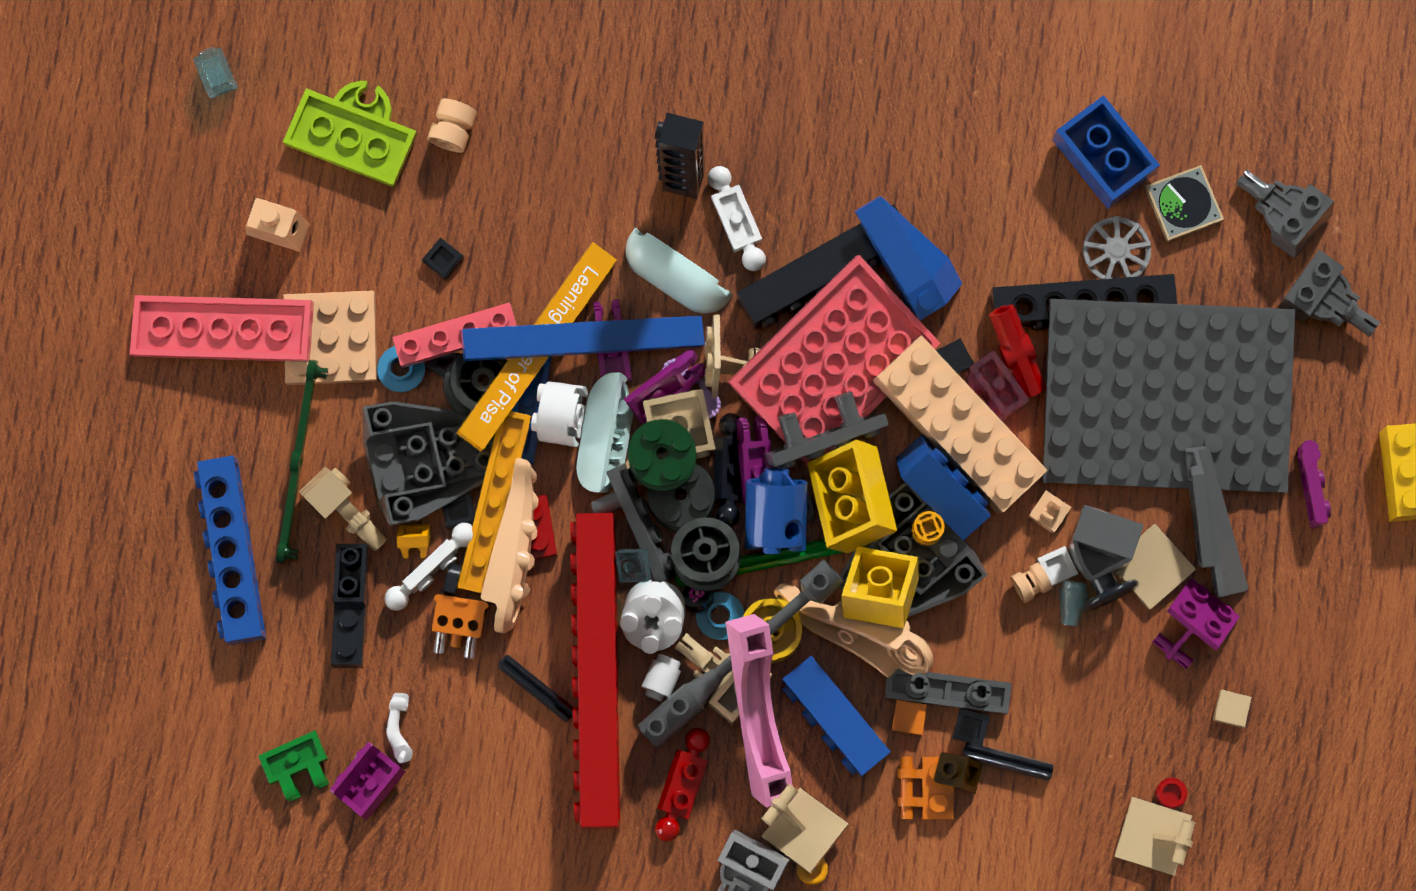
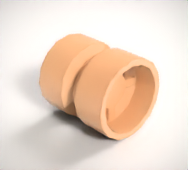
[427,98,478,153]

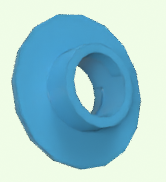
[377,346,425,393]
[696,591,744,640]

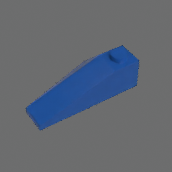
[854,196,962,320]

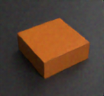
[891,700,927,736]

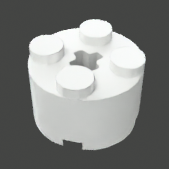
[531,381,588,447]
[620,580,685,654]

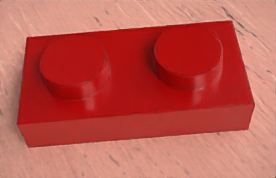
[530,495,558,560]

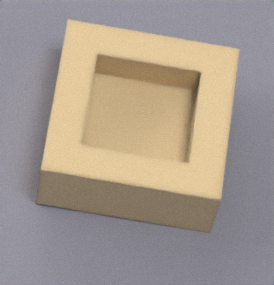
[1213,689,1252,728]

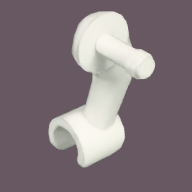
[386,693,413,763]

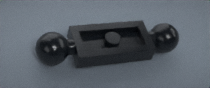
[714,413,743,527]

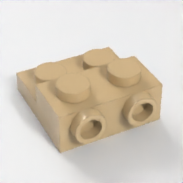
[643,389,715,459]

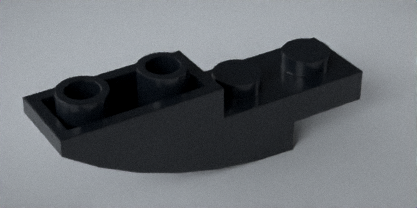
[331,544,368,668]

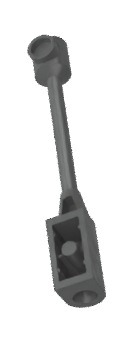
[638,559,844,748]

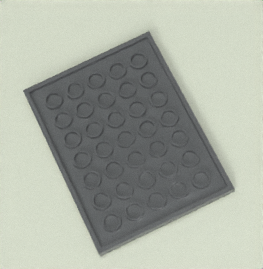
[1042,299,1295,493]

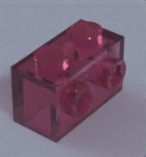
[966,351,1029,422]

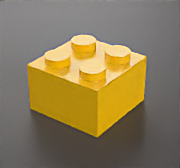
[842,546,919,629]

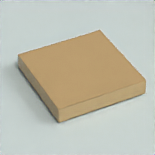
[1116,524,1196,610]

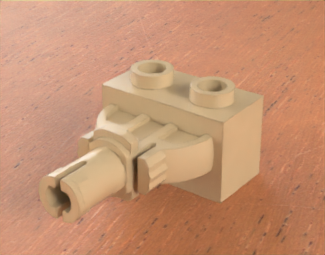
[298,467,387,551]
[674,633,772,725]

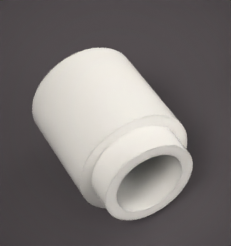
[641,654,681,702]

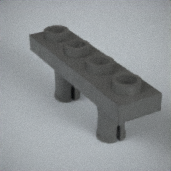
[765,391,889,468]
[591,463,675,582]
[884,669,1012,715]

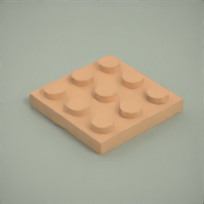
[283,291,377,386]

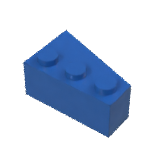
[896,434,991,540]

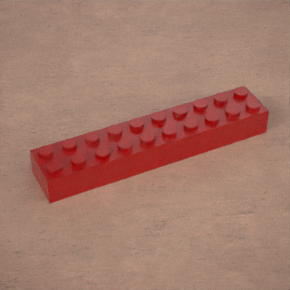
[570,513,620,830]

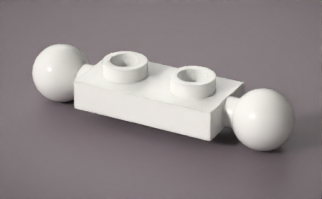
[708,166,766,271]
[384,523,473,611]

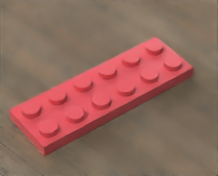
[130,295,314,362]

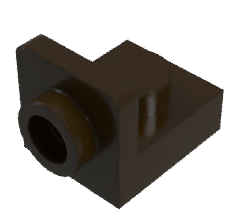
[934,752,983,794]

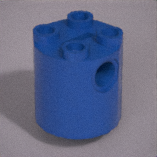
[745,468,807,554]

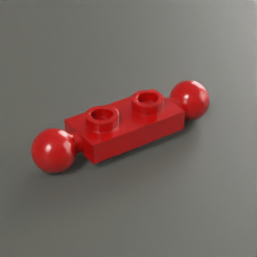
[655,728,710,842]

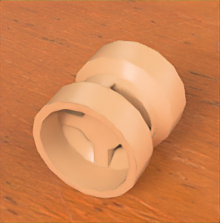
[1010,562,1053,603]

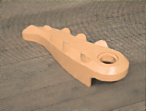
[481,458,539,634]
[774,583,934,678]

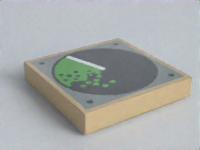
[1144,165,1224,242]

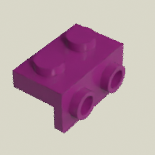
[330,742,406,821]

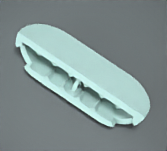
[625,228,733,314]
[576,372,633,493]

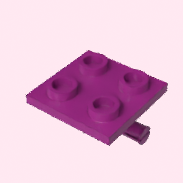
[1152,578,1240,670]

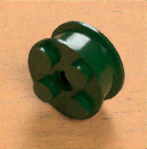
[628,419,696,491]

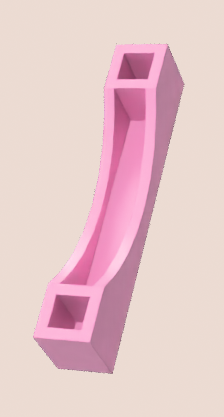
[725,614,794,807]

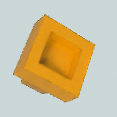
[397,524,431,559]

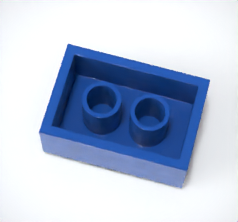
[1052,95,1160,209]

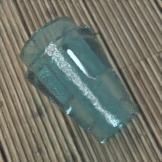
[1059,580,1089,626]

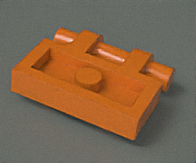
[897,756,954,820]

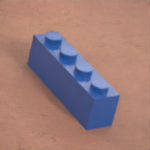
[781,656,891,777]

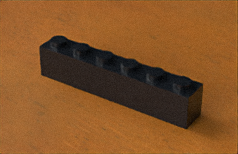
[737,205,899,330]

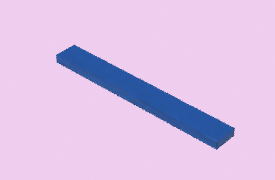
[461,316,705,361]

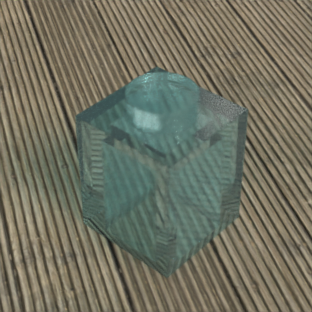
[193,47,238,99]

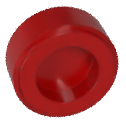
[1155,777,1188,809]

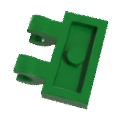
[258,730,329,802]

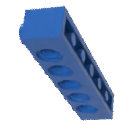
[194,455,267,645]

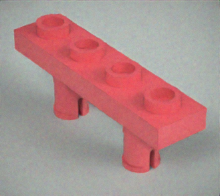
[392,302,517,368]

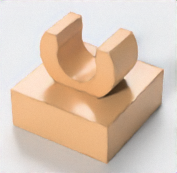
[1028,491,1071,534]

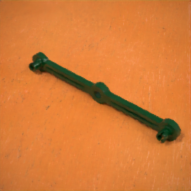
[276,360,328,564]

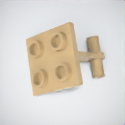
[705,315,760,399]
[761,784,849,874]
[1114,797,1196,876]

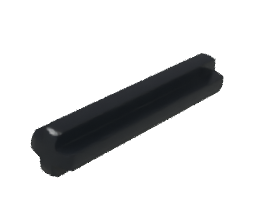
[498,655,574,722]
[962,742,1054,780]

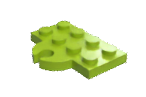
[283,81,417,188]

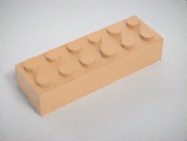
[872,335,1048,514]

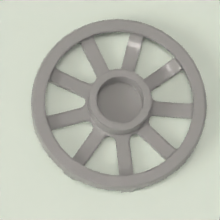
[1083,216,1151,279]

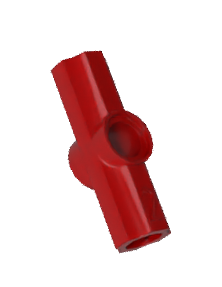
[988,304,1046,398]

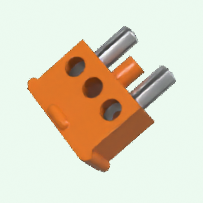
[432,594,491,659]

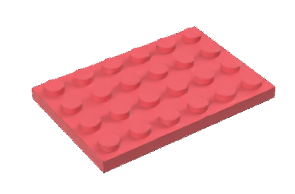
[728,255,941,468]

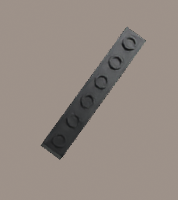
[654,113,705,199]
[990,274,1177,331]

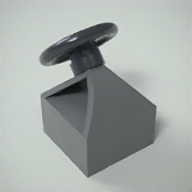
[1068,505,1144,612]

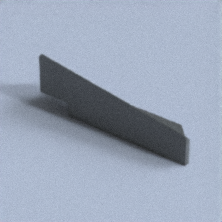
[1184,446,1248,597]

